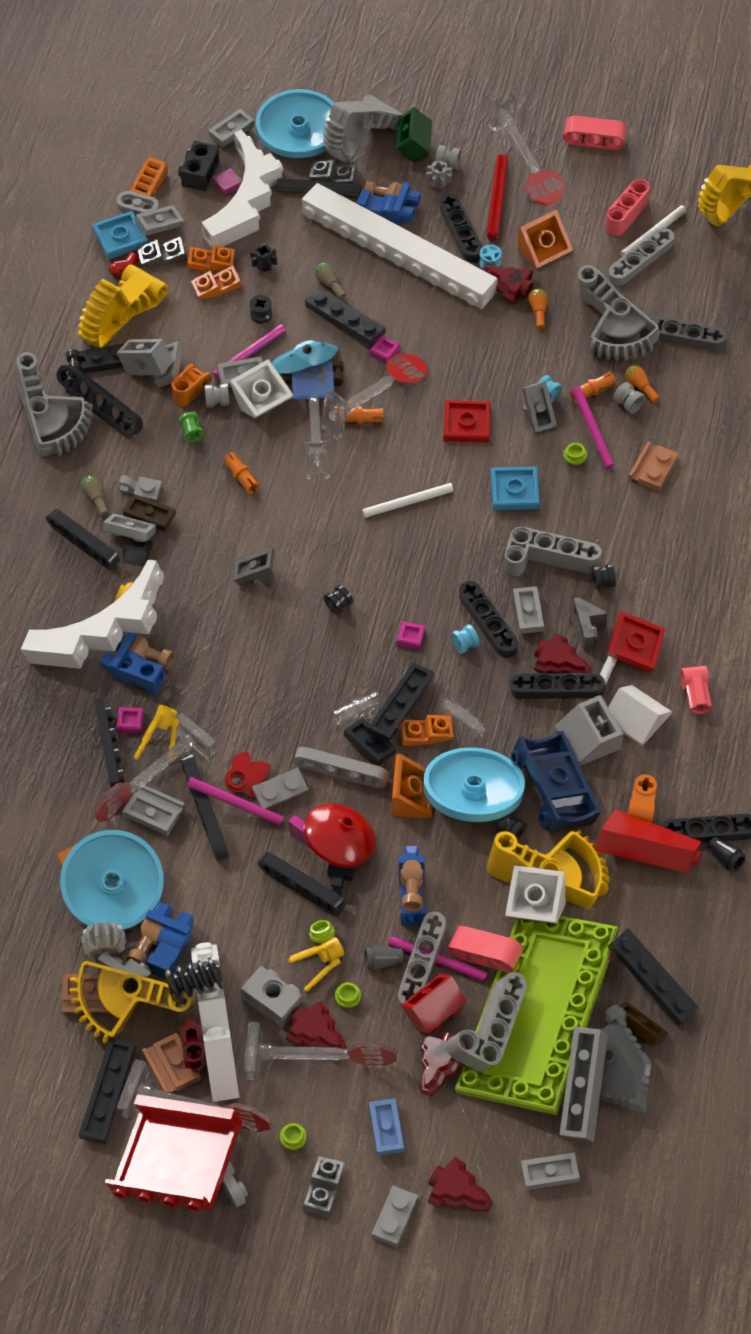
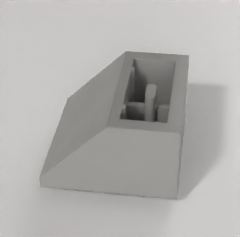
[555,695,623,766]

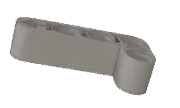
[504,527,602,576]
[446,972,527,1072]

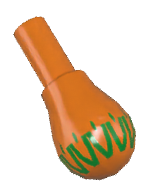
[528,289,548,330]
[625,365,660,403]

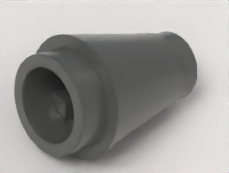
[364,945,403,971]

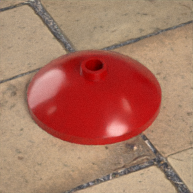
[303,803,376,868]

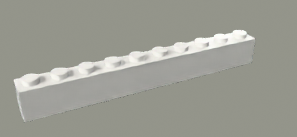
[302,183,497,309]

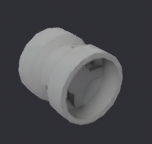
[435,145,461,170]
[613,382,645,414]
[205,383,230,408]

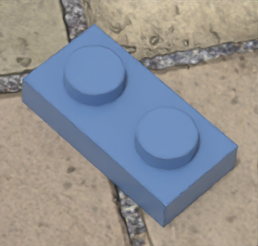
[369,1098,404,1156]

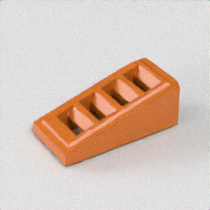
[130,157,168,197]

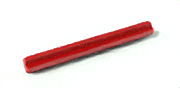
[487,154,508,240]

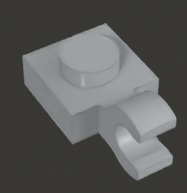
[119,475,162,502]

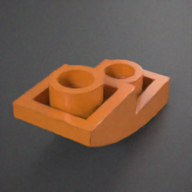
[186,245,235,271]
[191,265,243,299]
[399,715,454,746]

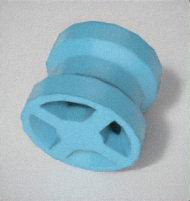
[479,245,502,269]
[537,375,563,403]
[451,624,480,654]

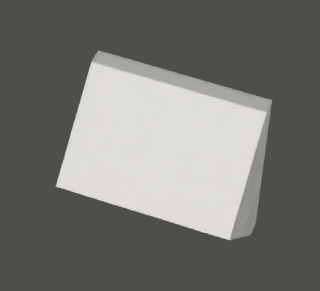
[230,360,294,418]
[608,685,672,747]
[505,865,566,924]

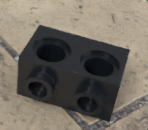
[178,140,220,191]

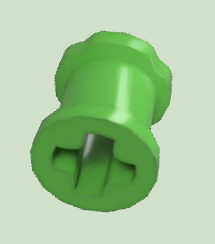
[178,412,204,443]

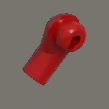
[109,252,138,276]

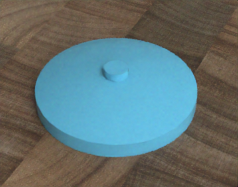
[256,89,334,158]
[424,748,525,822]
[60,830,164,931]

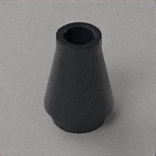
[707,837,746,872]

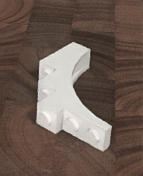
[202,129,283,248]
[21,560,164,669]
[191,943,239,1102]

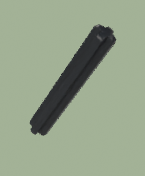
[277,178,362,197]

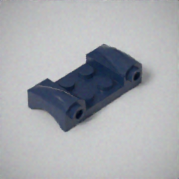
[510,731,601,832]

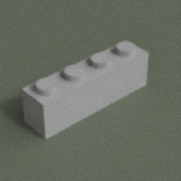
[559,1027,608,1142]

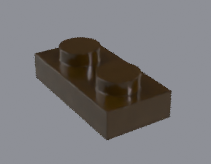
[123,494,176,532]
[618,1002,668,1046]

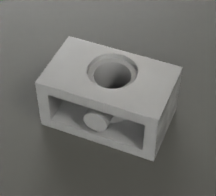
[117,339,174,376]
[241,966,303,1029]

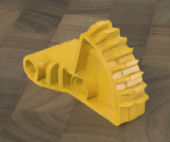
[698,165,751,227]
[78,264,169,348]
[486,830,609,909]
[69,961,197,1043]

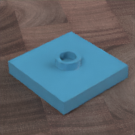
[92,211,149,260]
[490,466,540,510]

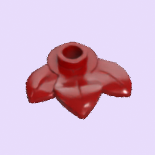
[224,751,271,798]

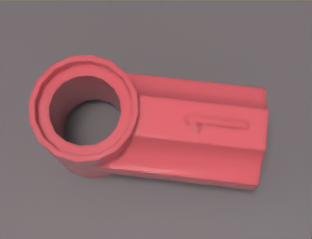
[681,666,712,715]

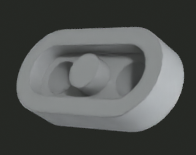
[117,191,159,216]
[221,1161,248,1208]

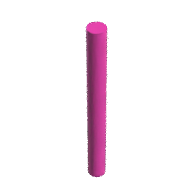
[213,324,286,380]
[572,386,614,469]
[187,777,284,826]
[388,936,488,982]

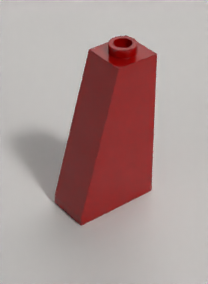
[595,809,702,873]

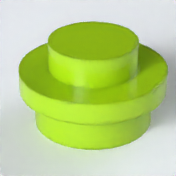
[564,443,587,465]
[309,920,335,944]
[335,982,361,1008]
[280,1123,307,1150]

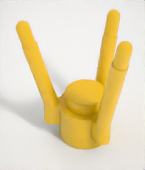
[134,705,180,763]
[289,937,344,992]

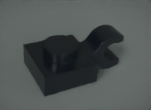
[327,863,355,895]

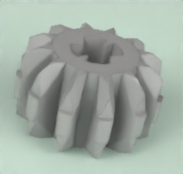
[81,921,126,958]

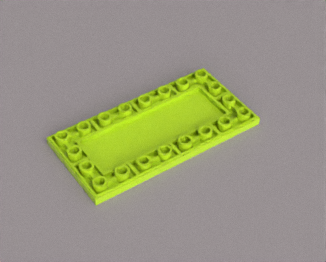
[455,916,619,1115]

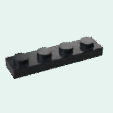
[304,287,386,346]
[367,662,435,744]
[94,698,125,795]
[607,928,699,1026]
[79,1038,136,1145]

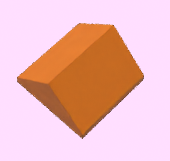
[518,209,573,269]
[392,753,432,818]

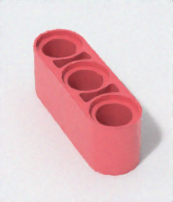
[563,116,627,150]
[606,179,650,236]
[447,926,524,972]

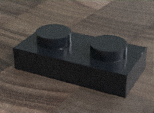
[343,717,396,766]

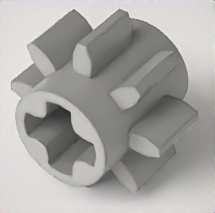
[426,161,452,188]

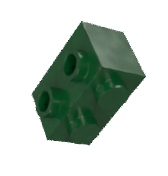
[396,107,432,162]

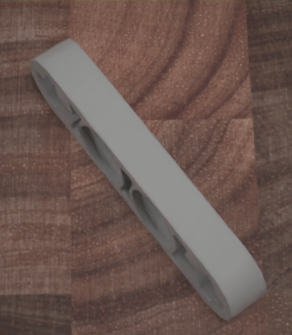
[608,228,674,286]
[293,747,390,789]
[398,912,447,1005]

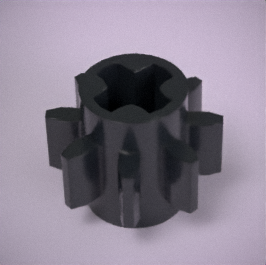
[250,244,277,272]

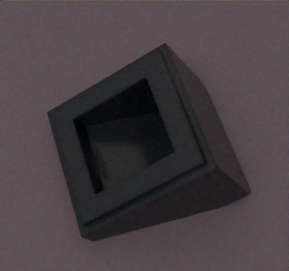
[123,538,153,566]

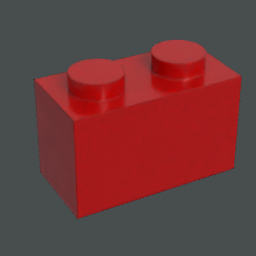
[401,973,468,1034]

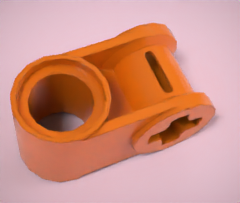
[172,363,212,407]
[628,774,657,823]

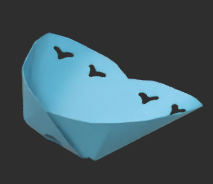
[271,340,338,373]

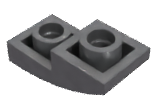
[309,160,358,184]
[137,237,188,267]
[98,951,152,987]
[303,1156,345,1218]

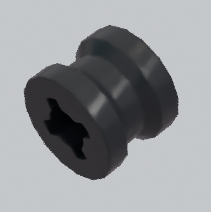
[250,295,272,324]
[592,563,616,590]
[323,584,354,615]
[496,812,527,841]

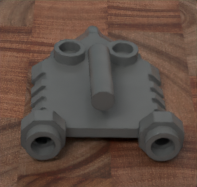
[599,1004,652,1114]

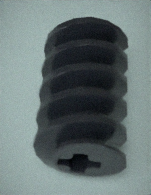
[165,957,224,1000]

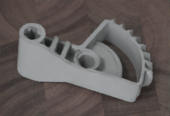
[323,95,403,163]
[578,265,660,362]
[16,352,92,457]

